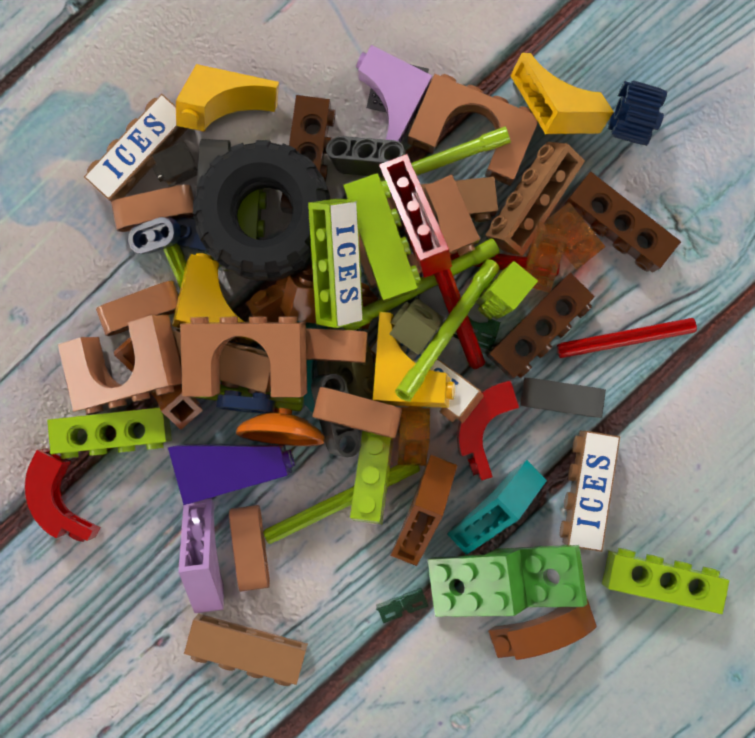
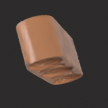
[111,185,194,232]
[96,281,179,336]
[306,329,368,363]
[312,387,402,438]
[229,505,270,592]

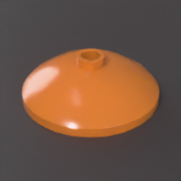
[236,408,325,446]

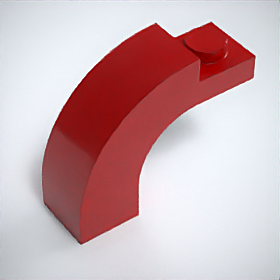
[457,380,519,481]
[25,449,101,542]

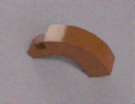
[114,337,203,430]
[489,599,597,660]

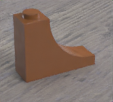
[390,455,457,566]

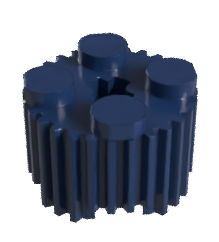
[608,80,667,146]

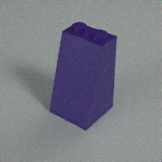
[168,444,296,505]

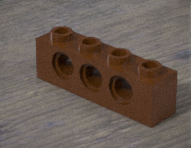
[280,95,336,214]
[564,171,681,273]
[486,272,595,379]

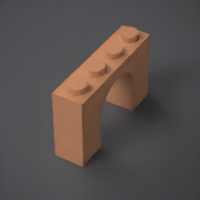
[407,73,538,186]
[359,175,480,289]
[58,315,182,415]
[180,316,307,397]

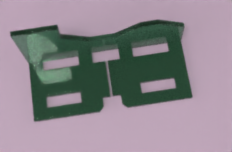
[452,316,501,351]
[376,588,428,624]

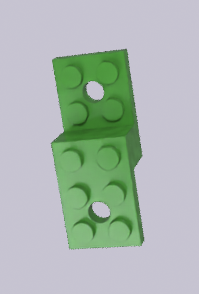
[427,545,588,617]

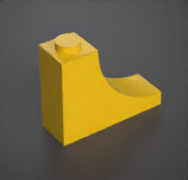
[510,53,614,134]
[176,64,279,132]
[172,253,259,347]
[373,312,455,408]

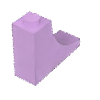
[356,45,432,143]
[179,498,224,613]

